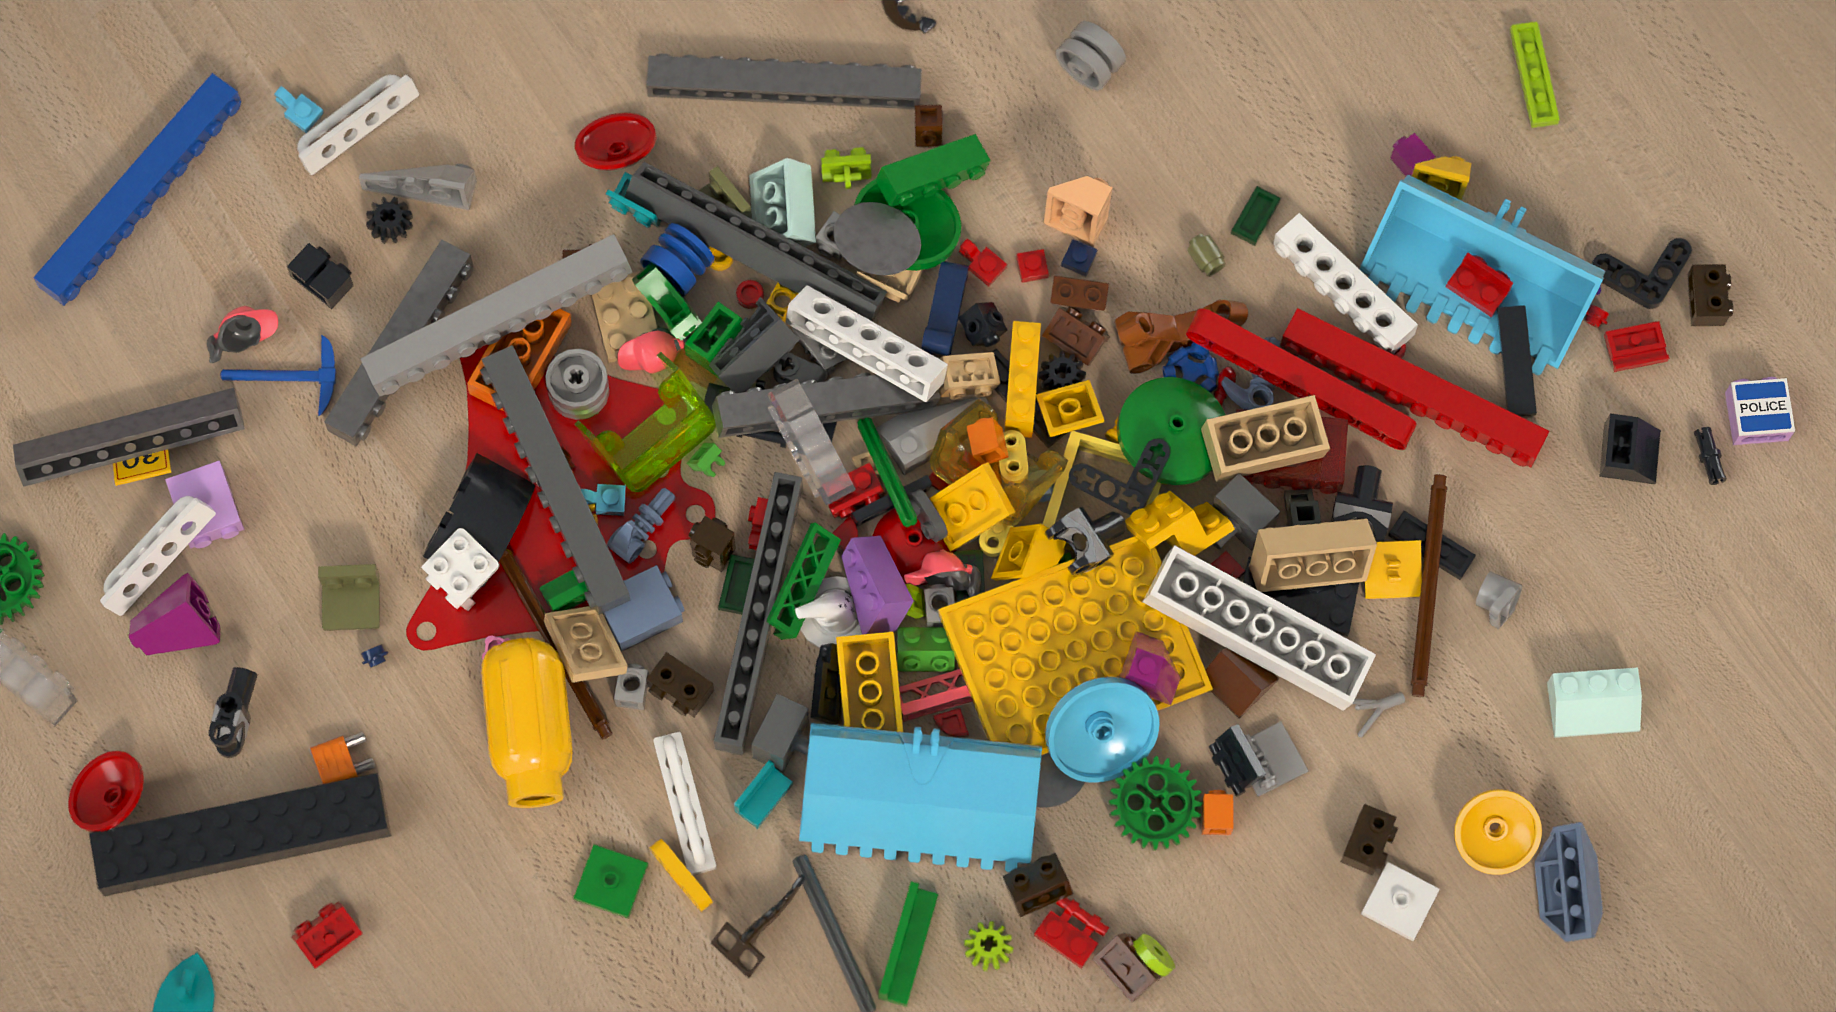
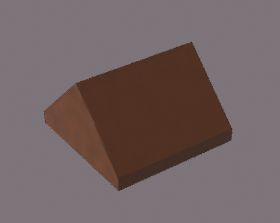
[1205,648,1279,718]

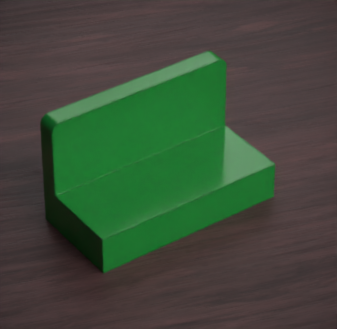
[540,570,588,612]

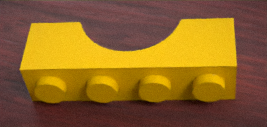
[1004,321,1041,438]

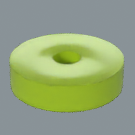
[1133,934,1175,977]

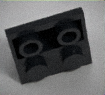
[1599,413,1661,484]

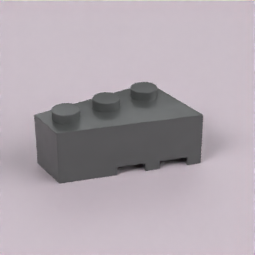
[709,297,800,394]

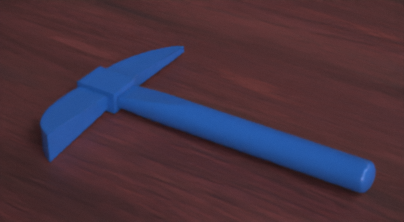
[220,335,336,416]

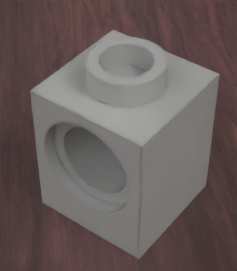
[816,211,842,261]
[924,584,954,627]
[614,664,649,710]

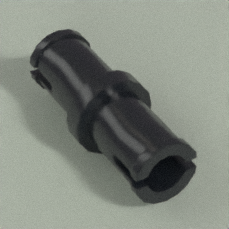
[1694,427,1727,485]

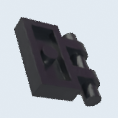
[1209,724,1266,797]

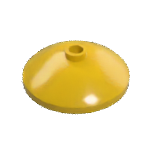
[1454,789,1542,875]

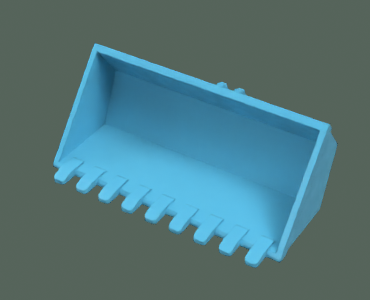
[1359,175,1605,375]
[799,723,1042,872]

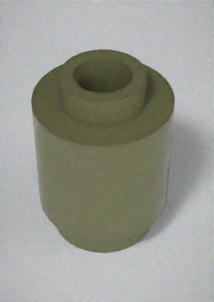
[1187,234,1226,276]

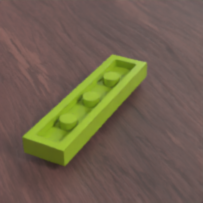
[1510,21,1560,128]

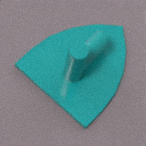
[152,953,215,1012]

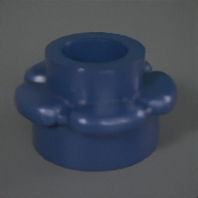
[361,644,388,668]

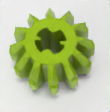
[964,921,1013,971]

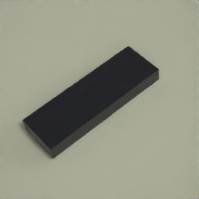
[851,475,932,527]
[1388,511,1476,580]

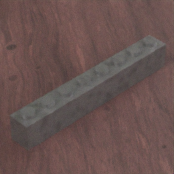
[324,239,474,447]
[712,373,940,438]
[13,388,245,487]

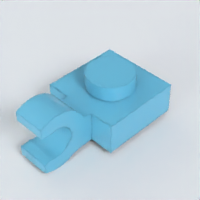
[274,86,324,133]
[581,484,626,516]

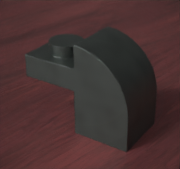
[1283,489,1321,527]

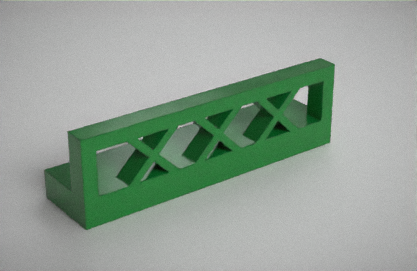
[766,522,841,640]
[879,881,938,1007]

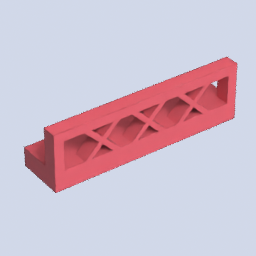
[899,669,973,722]

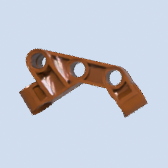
[1114,300,1248,374]

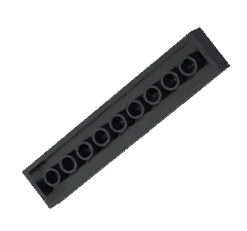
[89,773,392,897]

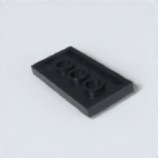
[1243,556,1359,637]

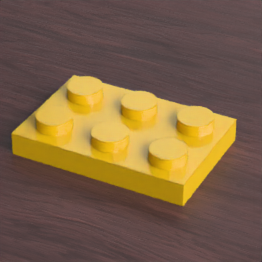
[929,462,1015,552]

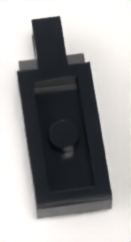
[810,643,842,725]

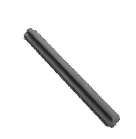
[793,855,876,1012]

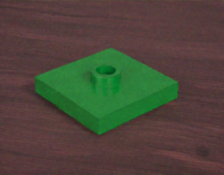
[573,844,649,919]

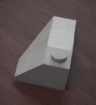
[359,164,477,210]
[876,397,999,475]

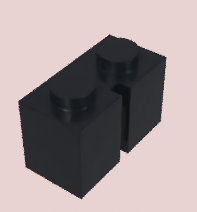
[286,243,354,310]

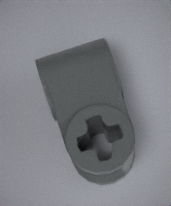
[773,353,829,386]

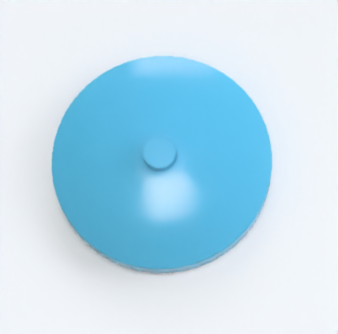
[1045,677,1159,783]

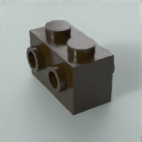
[1687,264,1733,326]
[689,516,736,572]
[646,652,714,718]
[1340,804,1399,875]
[1002,853,1073,917]

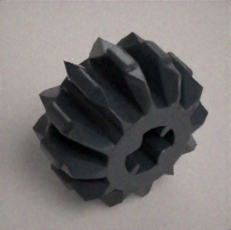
[366,196,413,244]
[1038,350,1086,390]

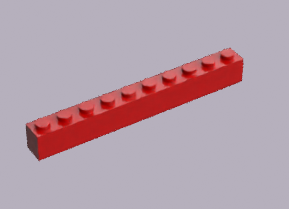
[1280,308,1550,468]

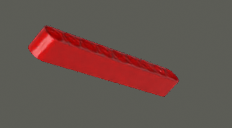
[1186,308,1417,450]

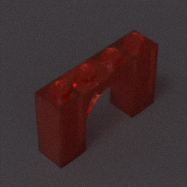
[1229,409,1348,494]

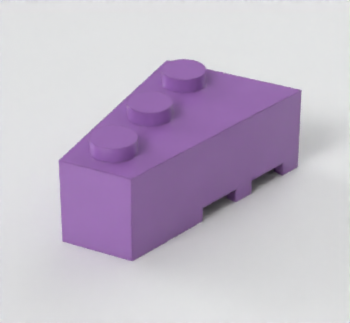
[841,536,914,635]

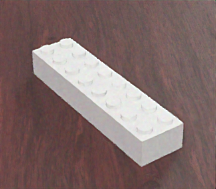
[1143,545,1376,710]

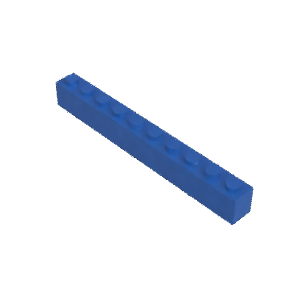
[33,73,242,306]

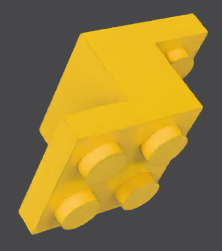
[1125,491,1235,556]

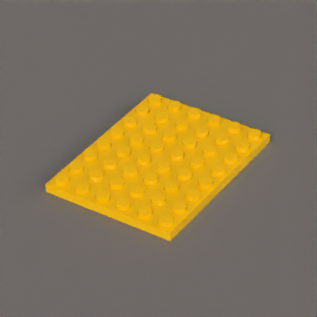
[937,536,1213,756]

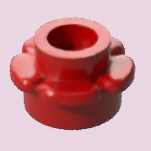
[1584,304,1609,328]

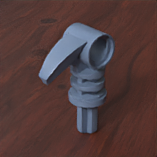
[1221,337,1280,411]
[607,488,675,564]

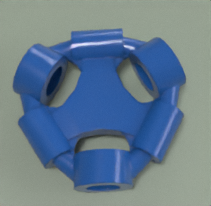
[1163,342,1219,393]

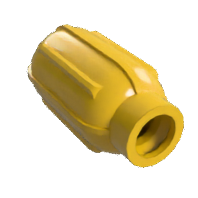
[481,638,573,808]

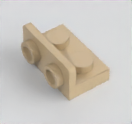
[939,352,1000,400]

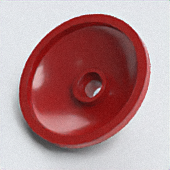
[574,113,657,171]
[873,508,956,586]
[68,751,144,832]

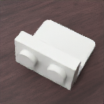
[421,528,499,611]

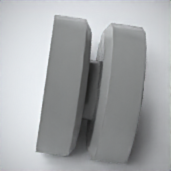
[1056,21,1126,91]
[546,349,610,420]

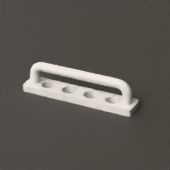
[297,75,419,175]
[100,496,216,616]
[653,732,716,875]

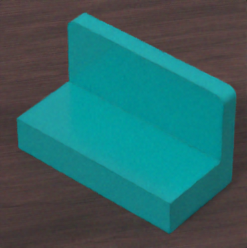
[734,760,793,829]

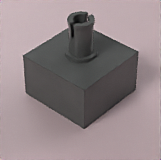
[1212,473,1280,551]
[751,694,809,773]

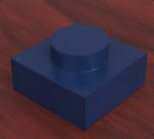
[1061,239,1098,277]

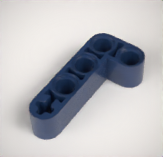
[921,261,969,359]

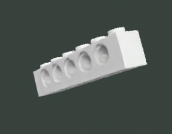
[1274,213,1418,354]
[785,285,948,402]

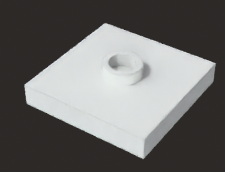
[1361,862,1440,941]

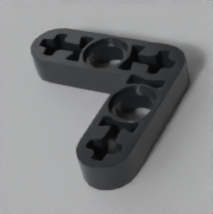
[1591,238,1692,309]
[1069,438,1171,515]

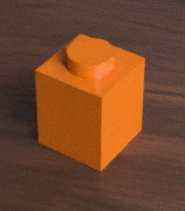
[966,417,1009,465]
[1202,790,1234,835]

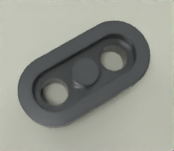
[908,489,948,542]

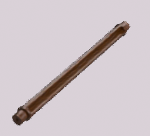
[1411,474,1448,698]
[499,548,613,740]

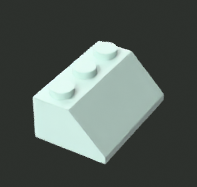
[749,158,816,247]
[1547,668,1642,738]

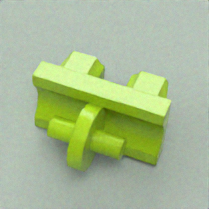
[821,147,872,190]

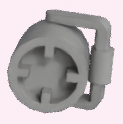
[1476,572,1523,629]

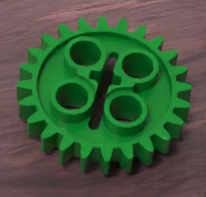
[0,533,45,625]
[1108,756,1203,851]

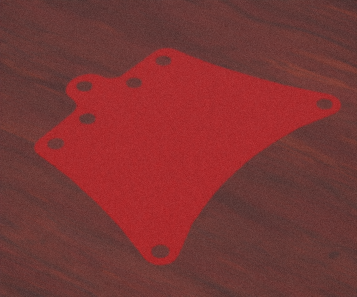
[406,344,715,651]

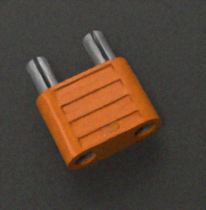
[310,732,375,784]

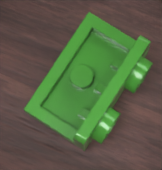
[897,627,955,672]

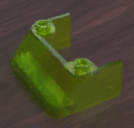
[575,352,716,492]

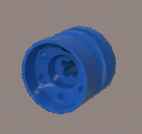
[640,223,715,297]

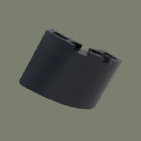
[423,453,536,587]

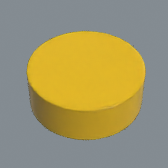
[709,247,733,271]

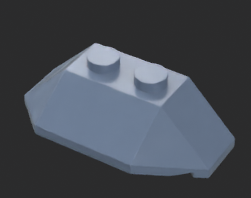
[1534,822,1603,942]

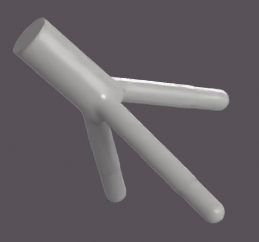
[1352,692,1405,737]

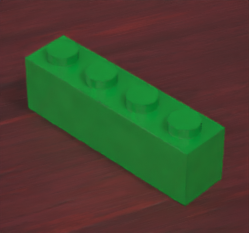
[875,134,991,207]

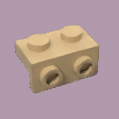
[856,270,923,303]

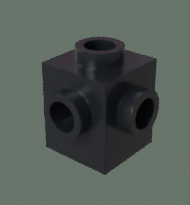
[958,302,1008,347]

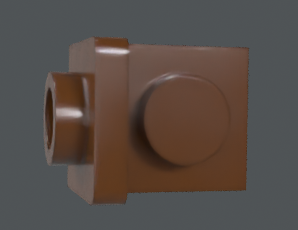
[915,105,942,147]

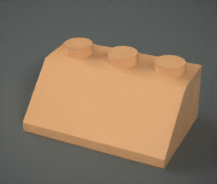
[1044,176,1112,246]

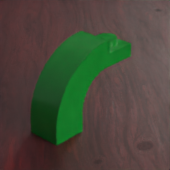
[632,262,702,341]

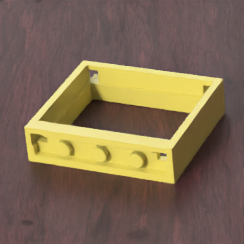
[1043,431,1167,551]

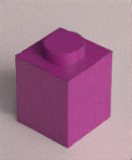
[1390,133,1436,176]

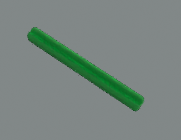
[857,417,917,527]

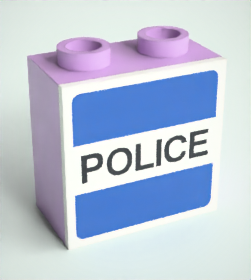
[1725,377,1795,445]

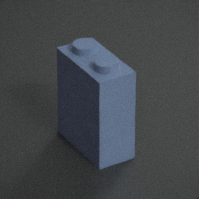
[603,565,685,652]

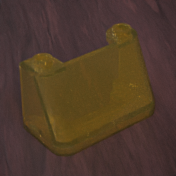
[930,399,1068,526]

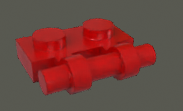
[1034,897,1110,969]

